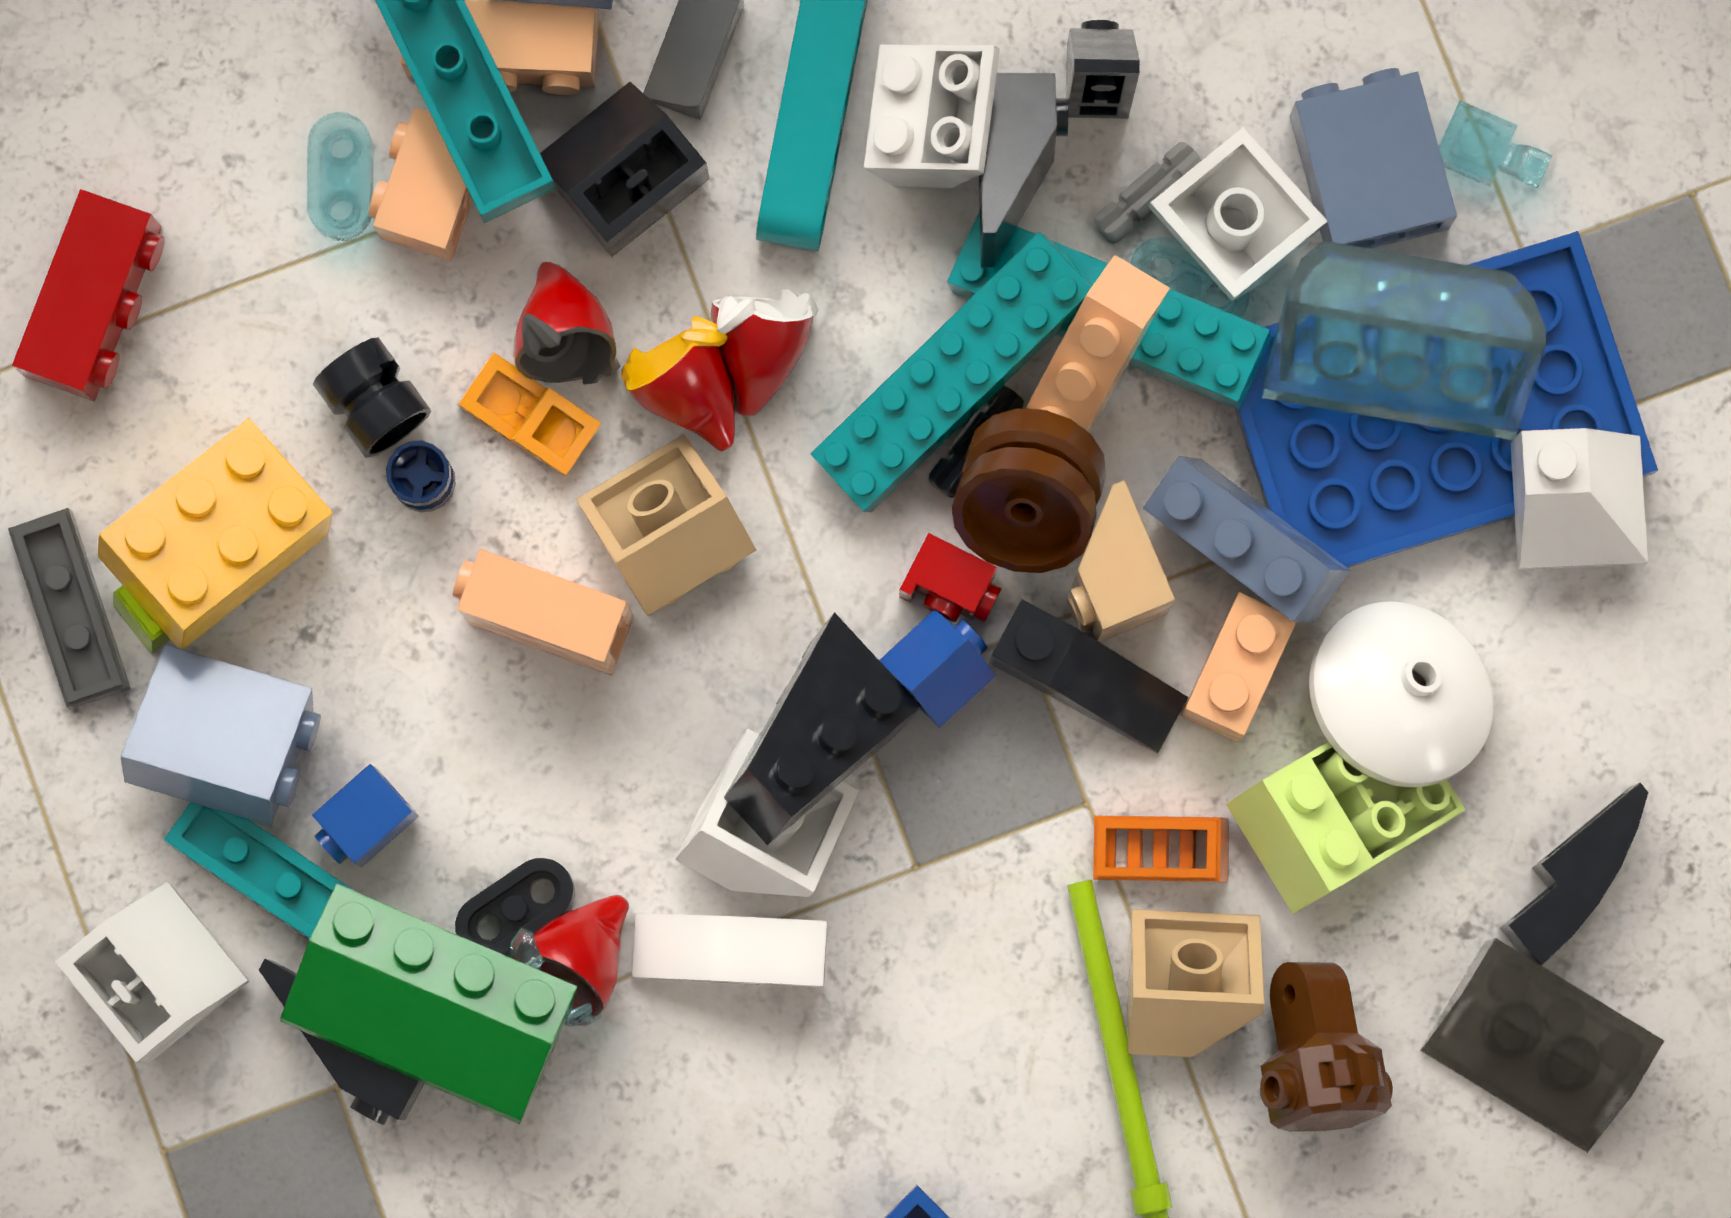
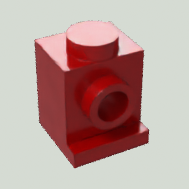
[899,533,1002,622]

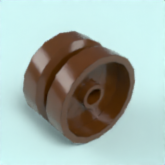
[952,408,1106,573]

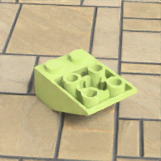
[1226,742,1466,914]

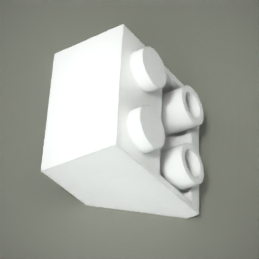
[864,45,1000,188]
[55,882,249,1064]

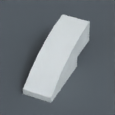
[632,913,828,988]

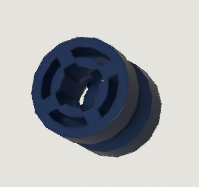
[386,440,456,513]

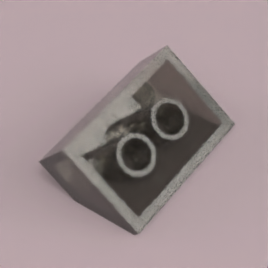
[1419,938,1664,1153]

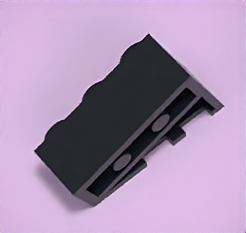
[724,612,921,846]

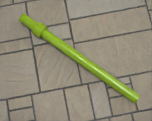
[1067,880,1173,1218]

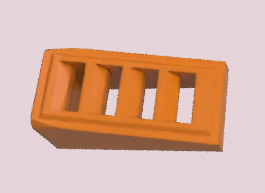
[1093,815,1229,882]

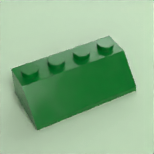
[280,883,578,1124]

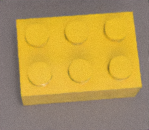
[98,418,333,650]

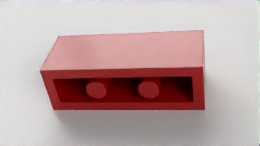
[12,189,165,402]

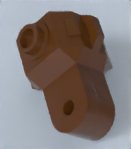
[1260,962,1393,1132]

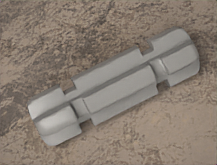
[1094,141,1202,244]

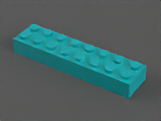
[375,0,556,224]
[947,212,1272,411]
[810,232,1093,512]

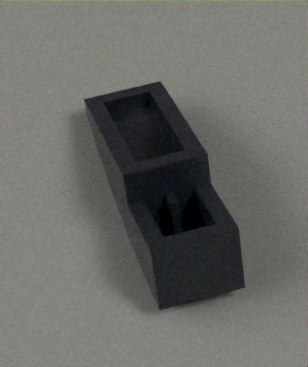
[1499,783,1649,968]

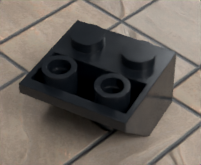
[540,82,710,257]

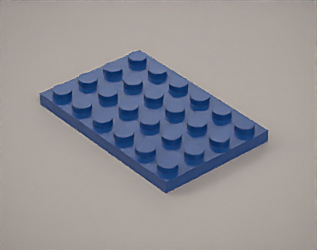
[1235,231,1658,568]

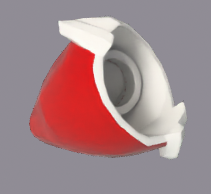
[711,289,819,416]

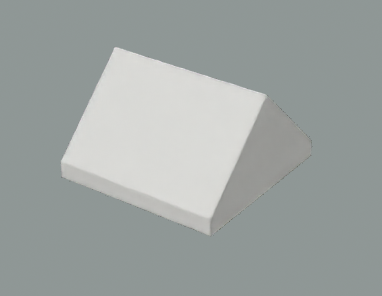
[1148,127,1327,301]

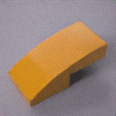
[457,352,602,476]

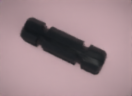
[928,385,1024,498]

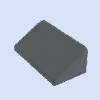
[643,0,744,120]

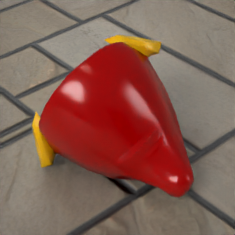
[621,316,735,452]

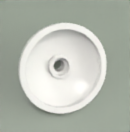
[1309,602,1494,787]

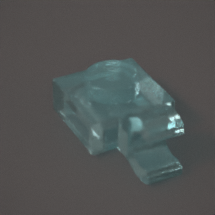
[1439,100,1552,188]

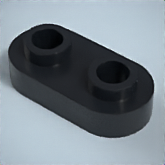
[455,858,575,955]

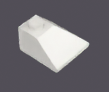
[1510,428,1648,570]
[675,729,859,897]

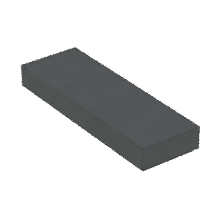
[8,508,131,710]

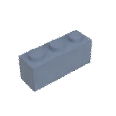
[1143,456,1351,622]

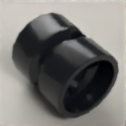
[313,337,432,458]

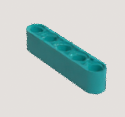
[756,0,868,251]

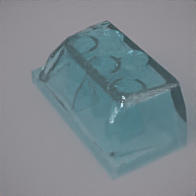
[1262,242,1546,441]

